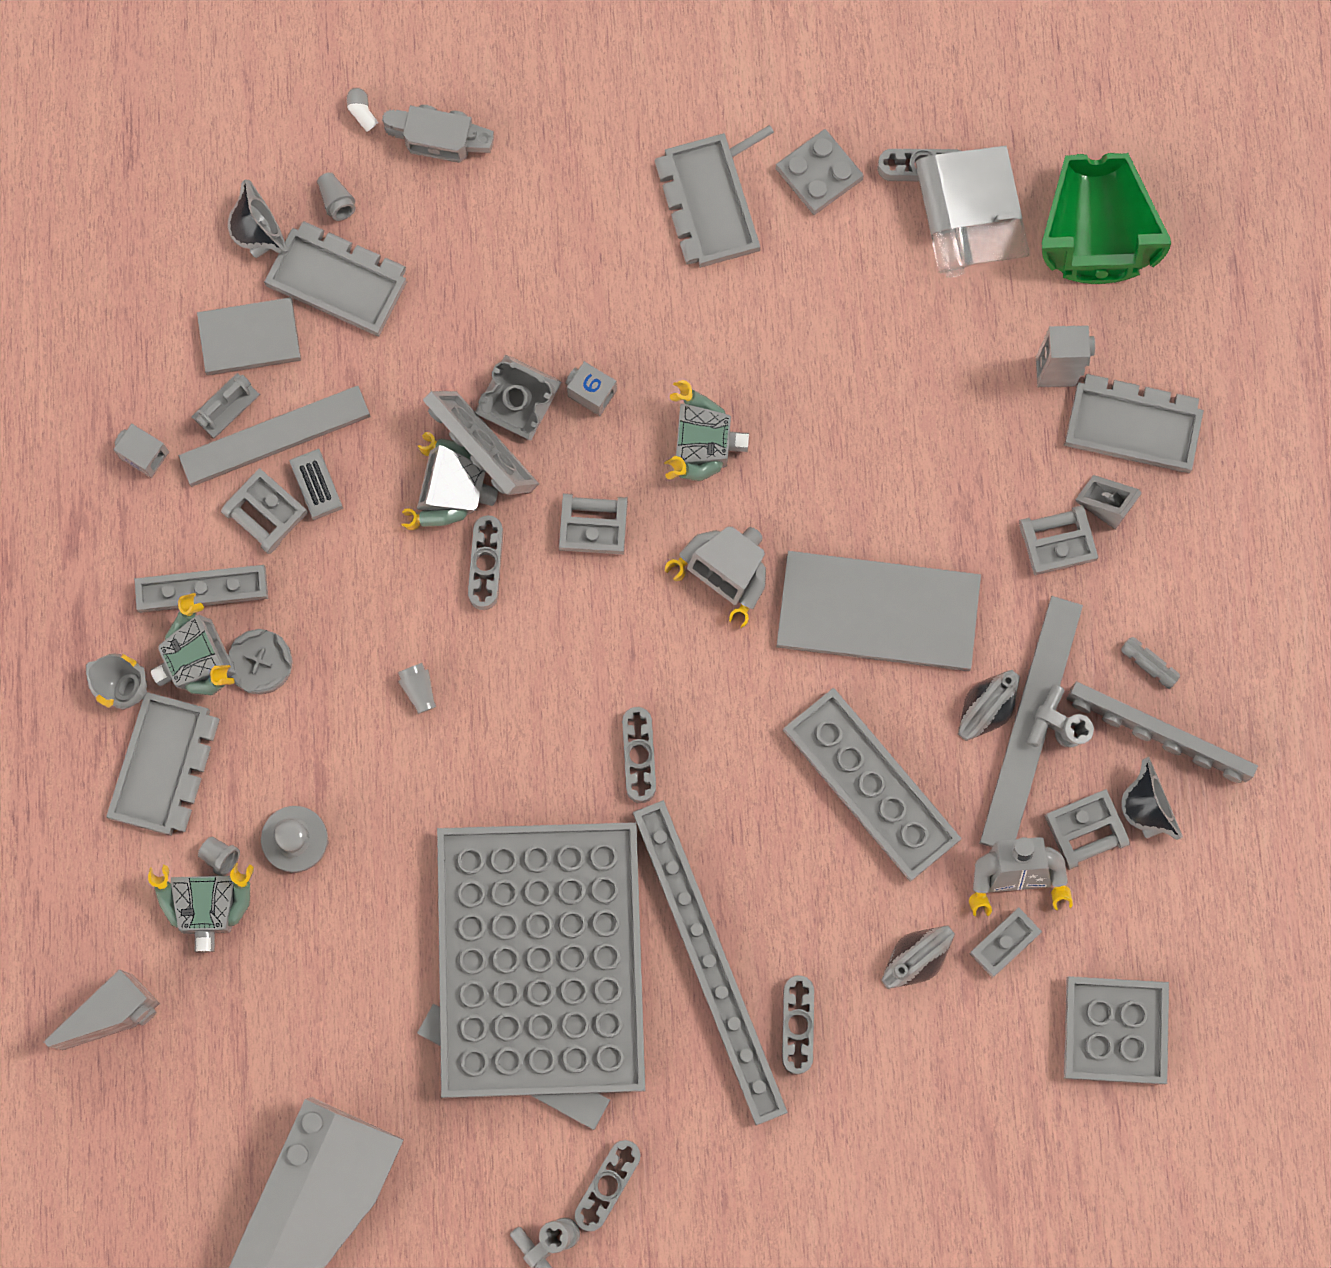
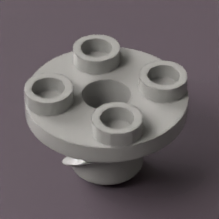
[261,806,329,873]

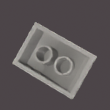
[44,969,160,1050]

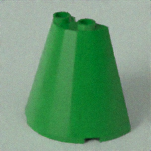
[1042,153,1171,284]

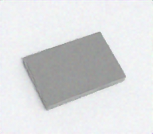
[197,297,301,376]

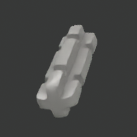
[1121,637,1180,689]

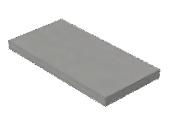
[776,551,981,671]

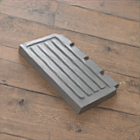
[654,133,760,268]
[264,221,407,337]
[1064,374,1204,473]
[106,692,220,836]

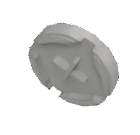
[228,629,293,695]

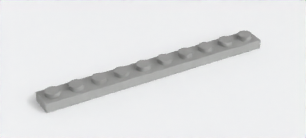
[633,800,788,1125]

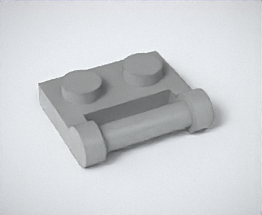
[221,468,308,554]
[559,493,628,555]
[1019,505,1098,576]
[1045,789,1130,870]

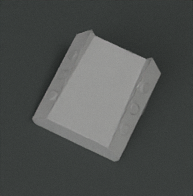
[474,355,562,440]

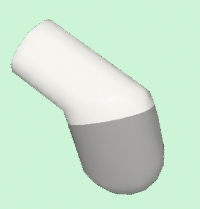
[347,88,379,132]

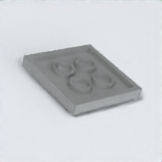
[1064,976,1169,1085]

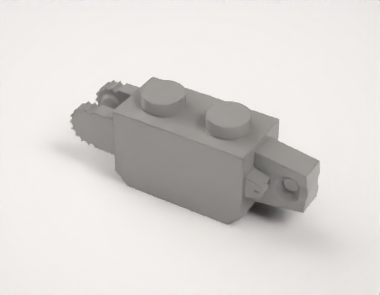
[382,105,494,163]

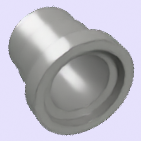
[198,837,240,876]

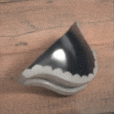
[228,179,288,258]
[958,670,1020,741]
[1122,757,1183,840]
[881,926,955,989]

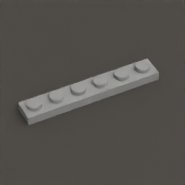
[1066,681,1258,783]

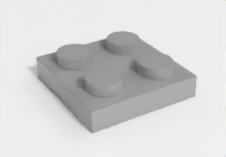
[776,129,864,215]

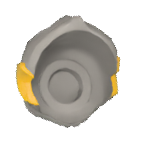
[86,653,147,709]

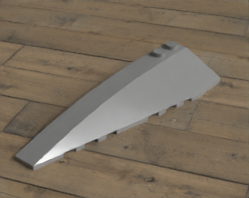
[229,1097,404,1268]

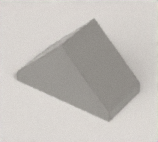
[1075,475,1141,530]

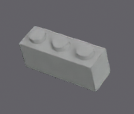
[1036,326,1095,387]

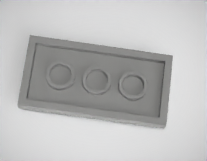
[423,391,539,495]

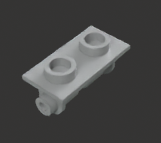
[191,373,260,438]

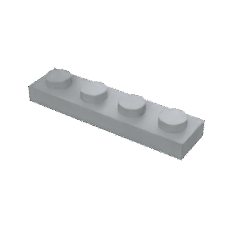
[134,565,268,613]

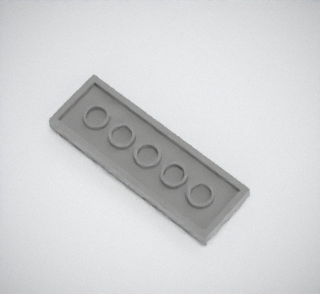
[783,688,962,882]

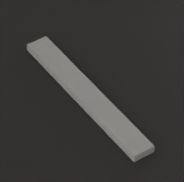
[979,596,1083,847]

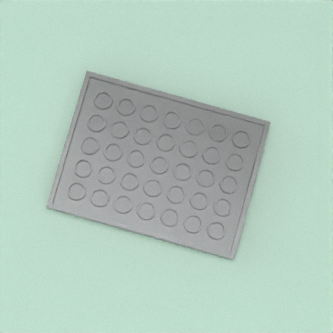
[437,823,645,1098]

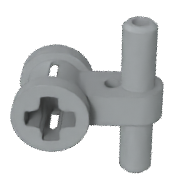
[1027,685,1094,748]
[510,1218,580,1268]

